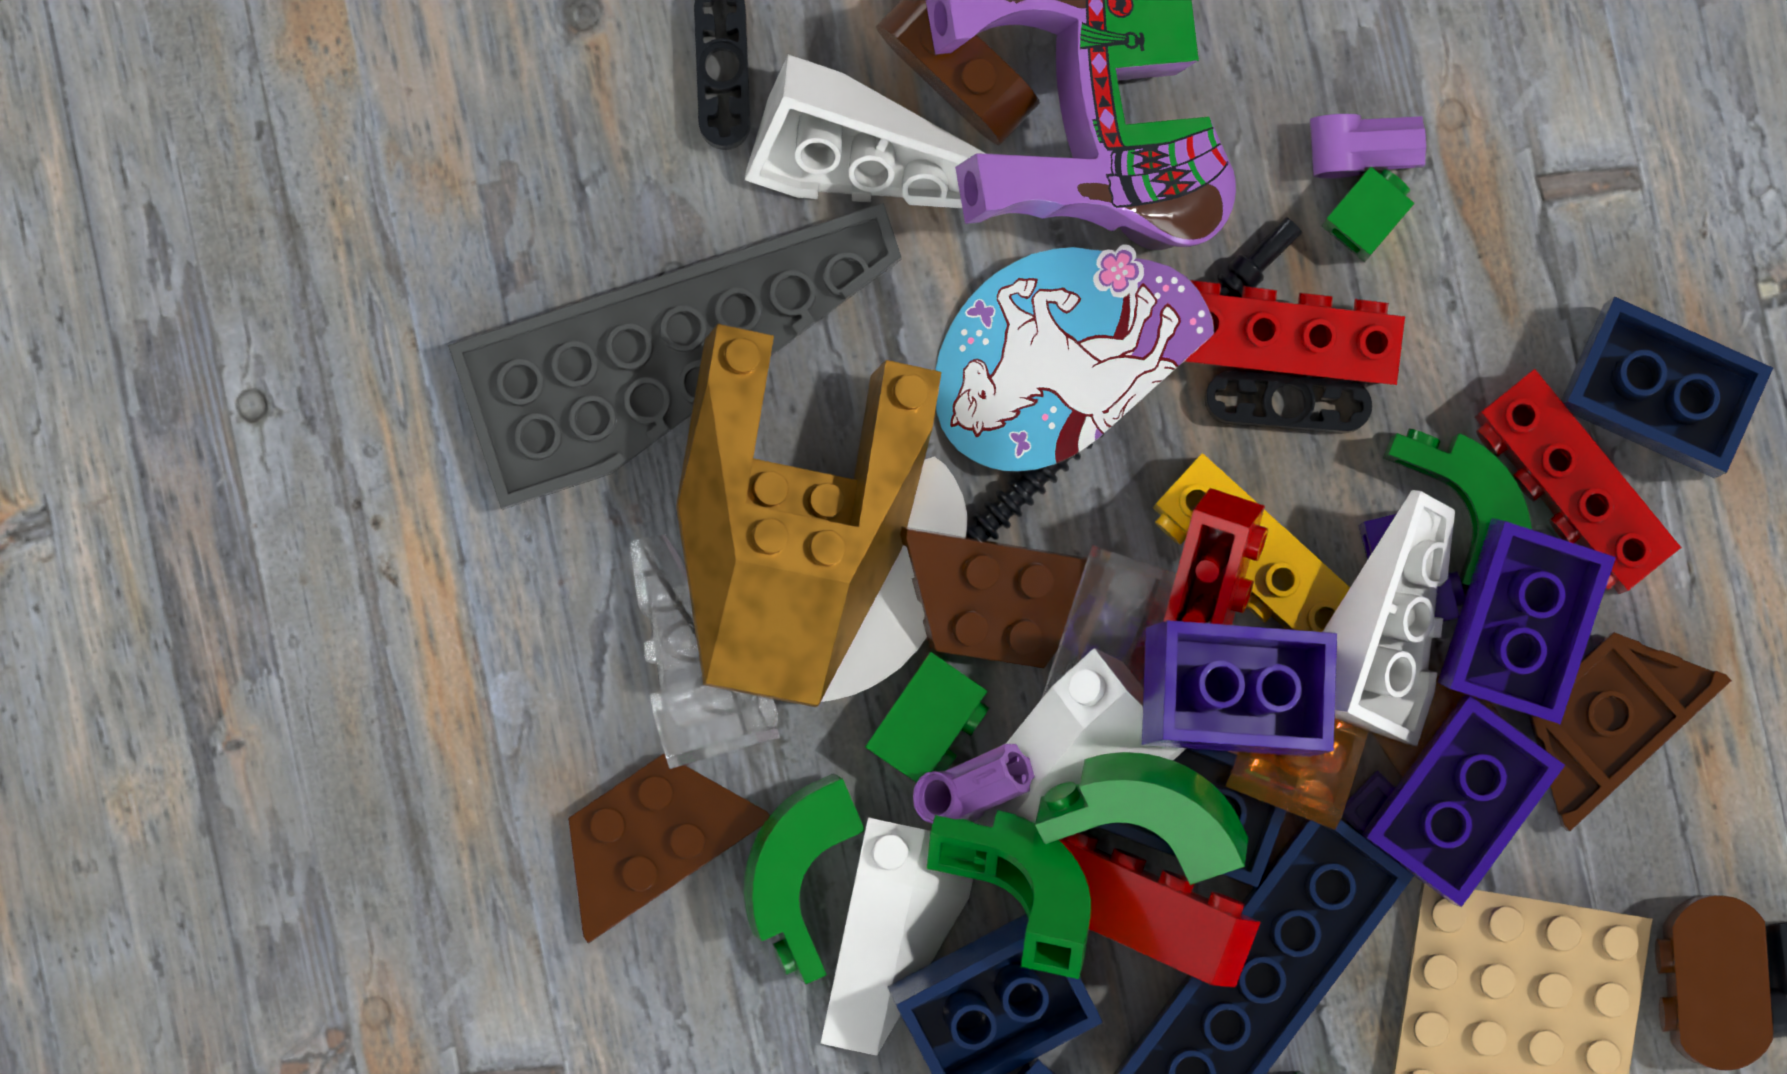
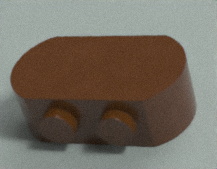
[876,0,1040,145]
[1655,895,1773,1070]

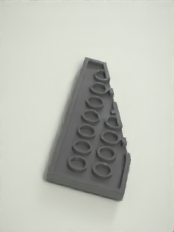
[448,203,902,510]

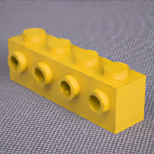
[1153,453,1350,632]

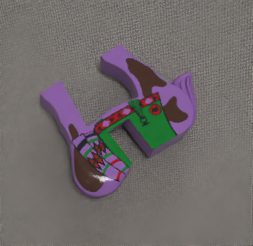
[926,0,1236,250]

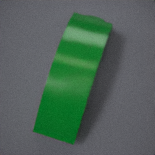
[1383,428,1532,590]
[1035,752,1248,885]
[744,773,865,984]
[927,810,1091,979]

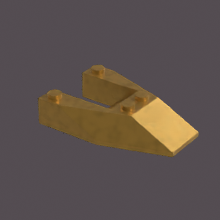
[676,324,942,707]

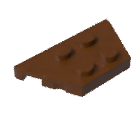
[900,526,1116,669]
[1528,632,1732,831]
[568,754,770,943]

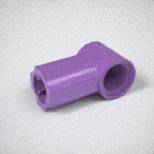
[1310,114,1426,178]
[913,744,1035,824]

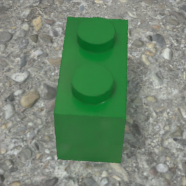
[865,652,990,783]

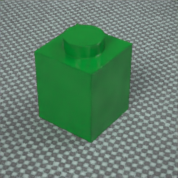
[1322,167,1415,263]

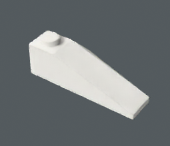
[745,54,986,208]
[1323,490,1455,746]
[973,648,1186,827]
[820,818,973,1056]

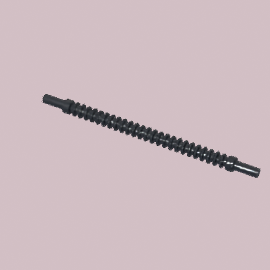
[966,217,1302,541]

